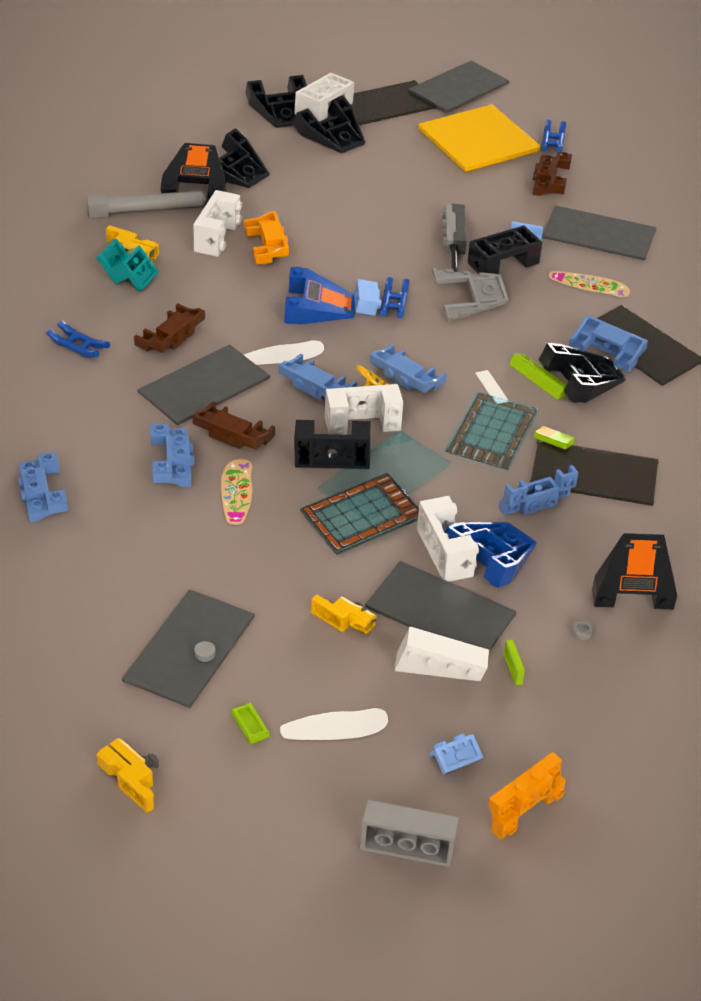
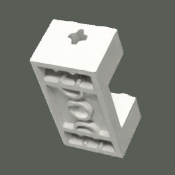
[294,73,354,121]
[193,190,242,257]
[325,384,403,435]
[417,496,479,582]

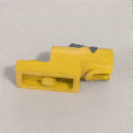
[311,595,377,634]

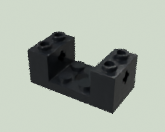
[467,225,542,274]
[294,420,371,469]

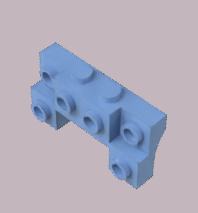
[569,315,648,373]
[370,344,447,393]
[279,353,357,401]
[150,424,194,487]
[18,452,68,522]
[498,465,579,515]

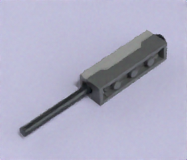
[442,204,467,272]

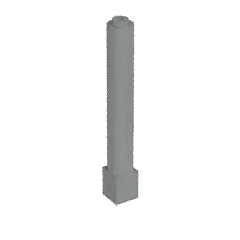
[87,190,206,218]

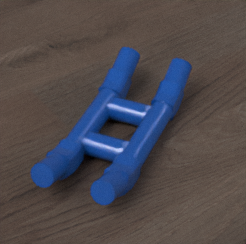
[541,120,566,152]
[380,277,409,318]
[46,320,110,358]

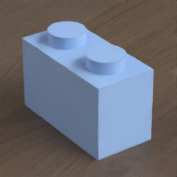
[354,279,381,316]

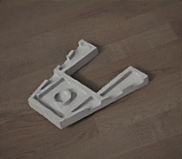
[432,267,509,322]

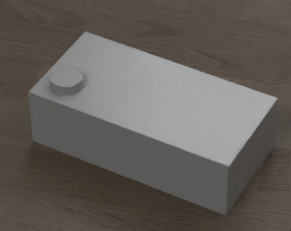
[360,800,459,867]

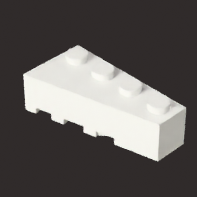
[394,627,489,681]

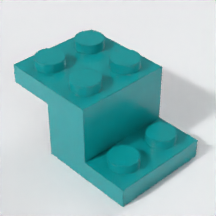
[96,238,159,291]

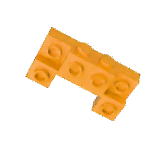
[244,211,289,265]
[488,752,566,840]

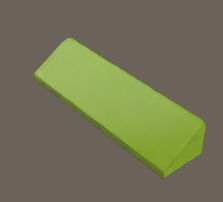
[509,353,566,399]

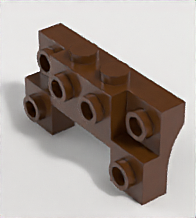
[533,152,572,196]
[134,303,205,353]
[193,401,275,450]

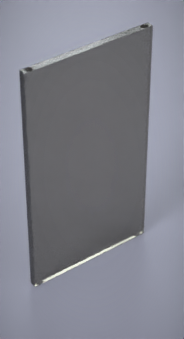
[351,80,438,125]
[597,305,701,386]
[530,440,659,506]

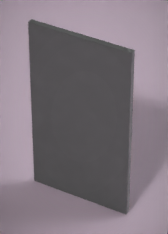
[408,60,509,112]
[542,206,656,261]
[138,345,270,425]
[365,561,516,651]
[122,589,255,708]

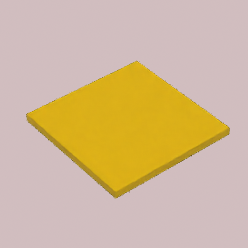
[418,104,541,172]

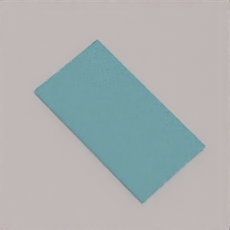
[318,431,451,524]

